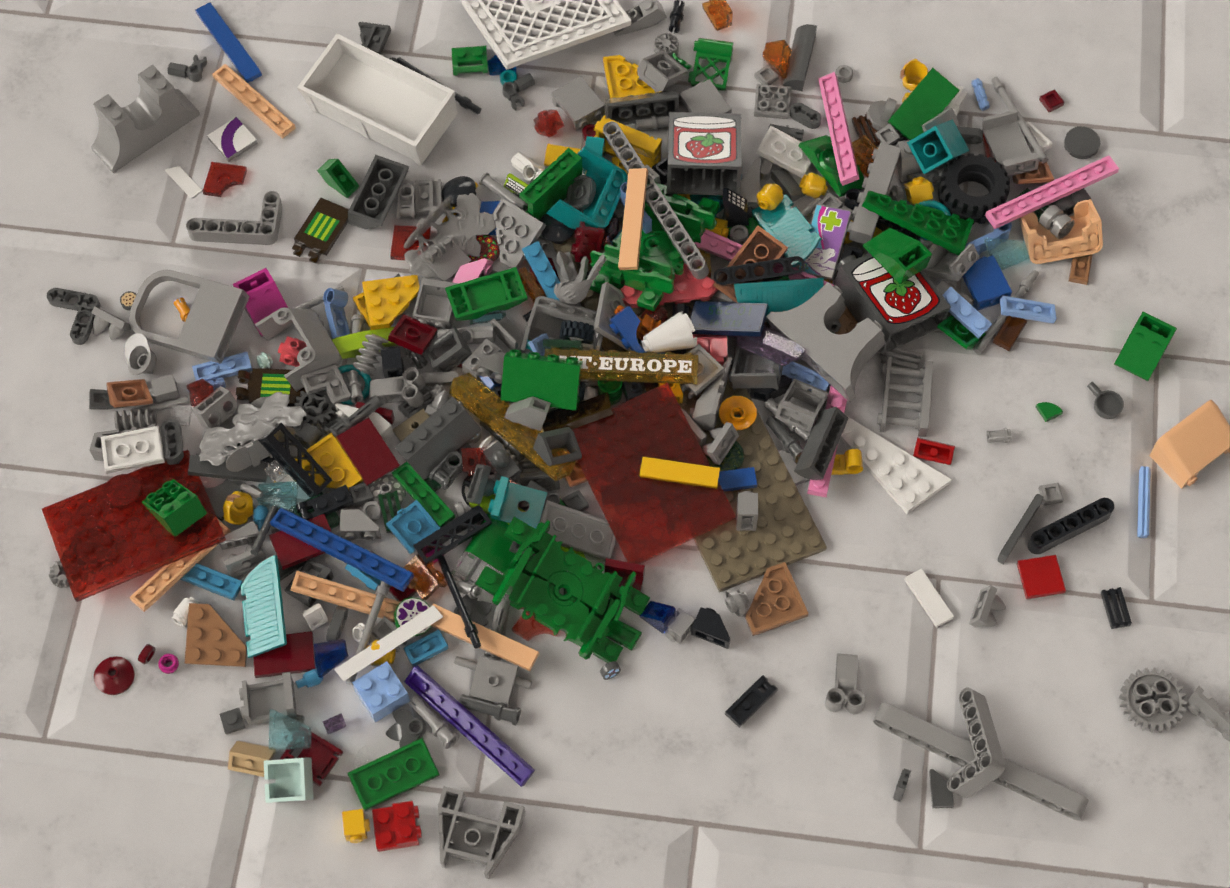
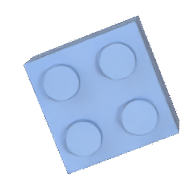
[352,661,410,723]

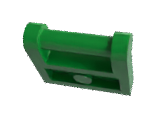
[452,46,488,76]

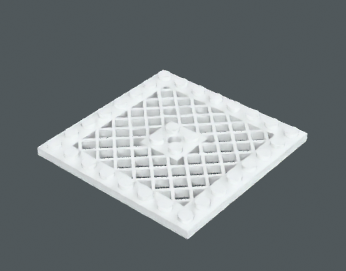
[459,0,631,70]

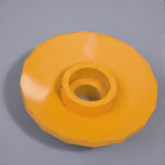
[719,396,757,430]

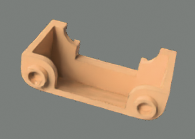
[1019,199,1103,264]
[1149,400,1230,489]

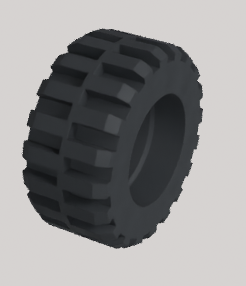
[938,153,1010,225]

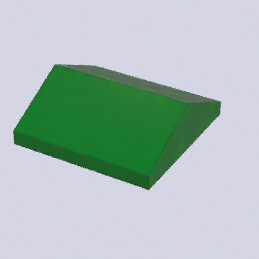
[937,315,986,350]

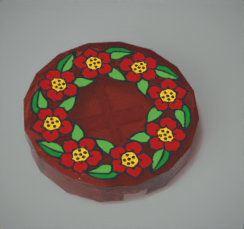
[467,234,500,263]

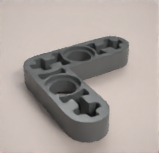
[46,288,100,345]

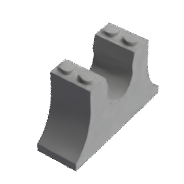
[91,65,200,173]
[766,282,885,402]

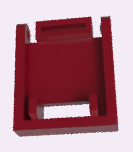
[279,726,343,787]

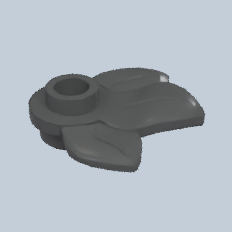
[454,595,492,626]
[386,710,426,748]

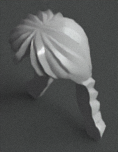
[554,255,606,305]

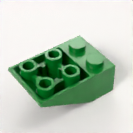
[863,228,932,284]
[1114,312,1177,381]
[142,479,207,536]

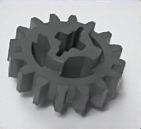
[295,390,336,426]

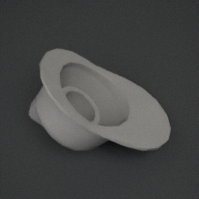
[124,333,157,375]

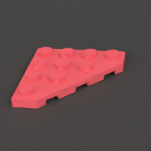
[621,263,718,308]

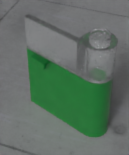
[451,513,515,599]

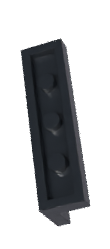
[258,423,332,498]
[413,505,492,565]

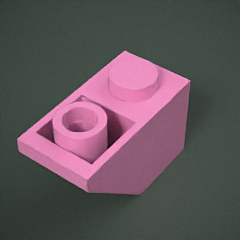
[452,258,494,284]

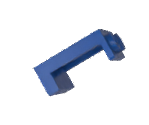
[961,255,1012,311]

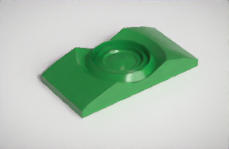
[798,135,865,197]
[445,267,528,321]

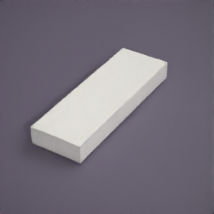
[904,568,954,628]

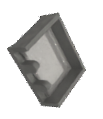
[729,338,786,390]

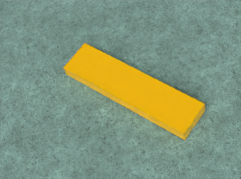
[640,457,720,488]

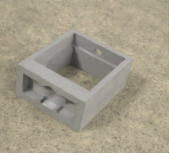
[413,278,458,330]
[775,379,829,432]

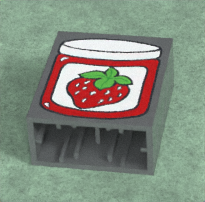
[667,112,742,196]
[834,252,951,354]

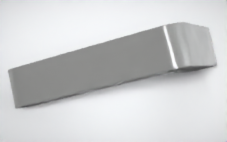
[186,191,282,245]
[947,687,1006,798]

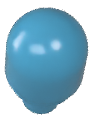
[253,505,269,532]
[295,669,323,689]

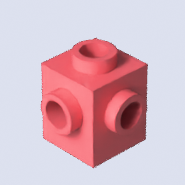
[278,336,307,367]

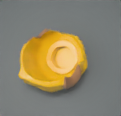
[900,59,929,91]
[223,491,254,525]

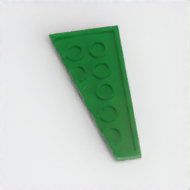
[862,191,974,256]

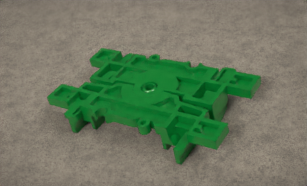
[589,182,720,311]
[475,516,650,663]

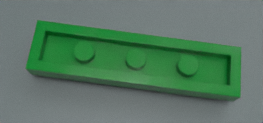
[392,461,455,528]

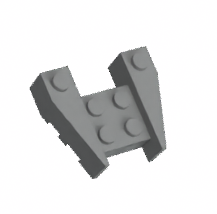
[438,786,525,879]

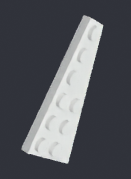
[840,417,952,514]

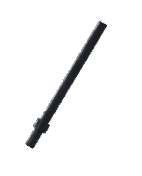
[397,57,481,114]
[437,555,481,649]

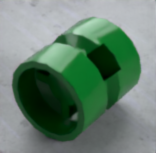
[598,371,622,405]

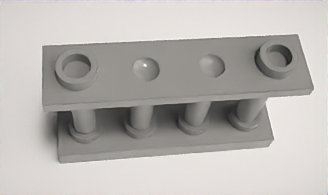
[877,356,933,437]

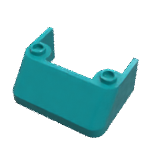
[547,146,628,229]

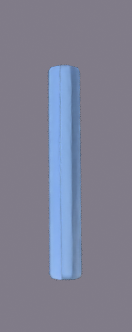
[1137,466,1151,538]

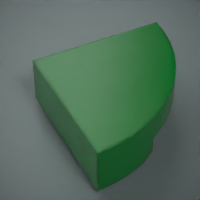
[1036,402,1063,422]

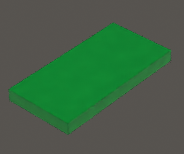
[887,68,960,140]
[347,738,440,811]

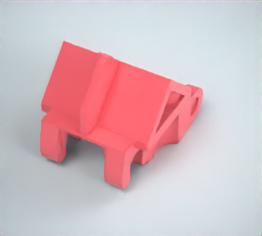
[692,334,728,365]

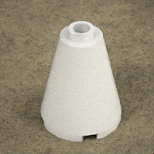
[642,311,697,354]

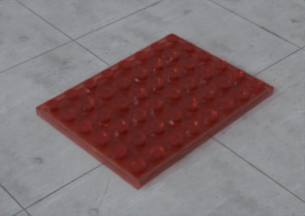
[572,382,736,564]
[42,450,226,602]

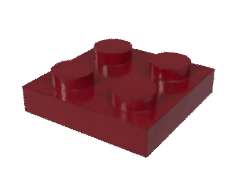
[388,315,438,355]

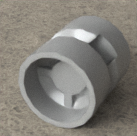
[1039,205,1075,239]

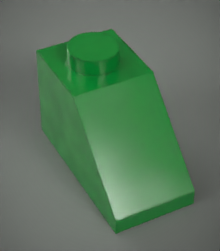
[317,158,360,198]

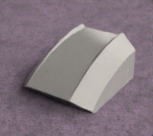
[637,50,688,92]

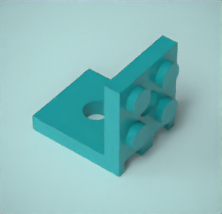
[488,476,548,529]

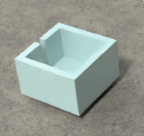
[264,757,313,803]

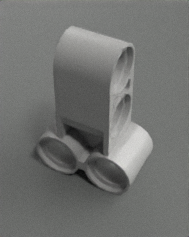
[369,367,425,408]
[825,653,866,714]

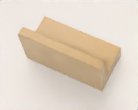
[228,741,276,777]

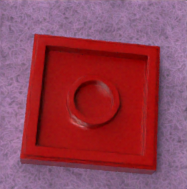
[1017,555,1066,599]

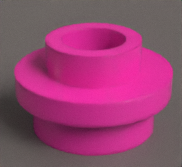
[158,654,179,674]

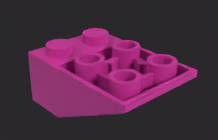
[233,268,288,337]

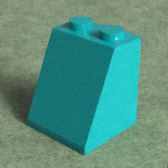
[907,119,970,174]

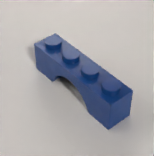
[609,306,673,381]

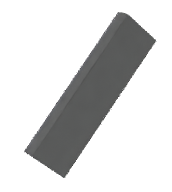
[782,24,817,91]
[794,407,849,480]

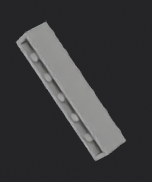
[847,142,901,244]

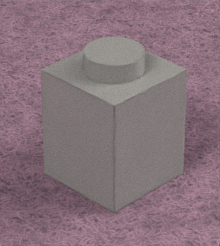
[149,374,180,403]

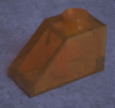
[762,40,792,79]

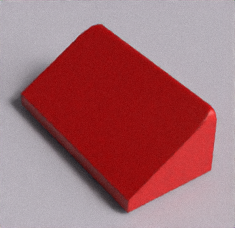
[913,437,955,465]

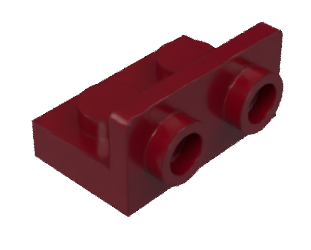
[571,221,604,264]

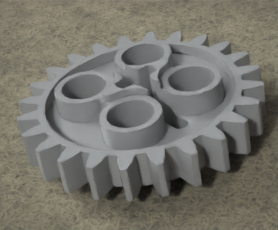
[1119,668,1187,733]

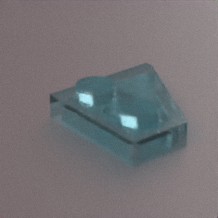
[984,238,1029,271]
[257,481,298,515]
[268,709,311,750]

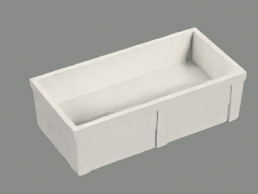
[297,34,458,165]

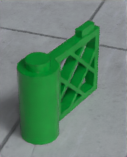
[688,38,734,91]

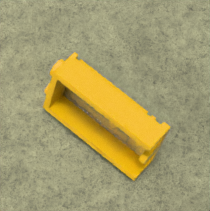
[594,116,662,168]

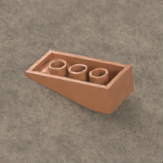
[713,226,788,303]

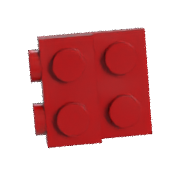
[372,801,422,852]

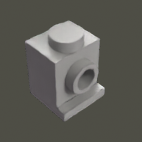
[665,608,695,644]

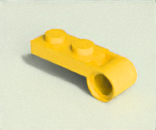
[831,449,863,475]

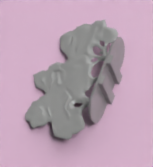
[404,193,496,278]
[199,392,307,472]

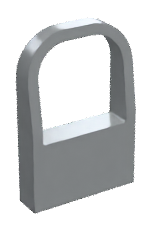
[129,270,250,364]

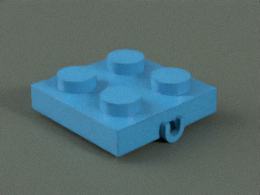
[386,500,440,555]

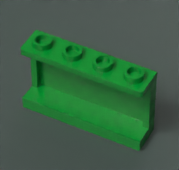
[519,148,583,221]
[501,349,583,410]

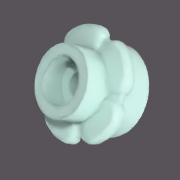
[257,352,273,369]

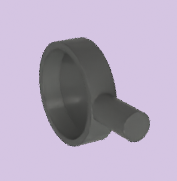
[1087,382,1124,419]

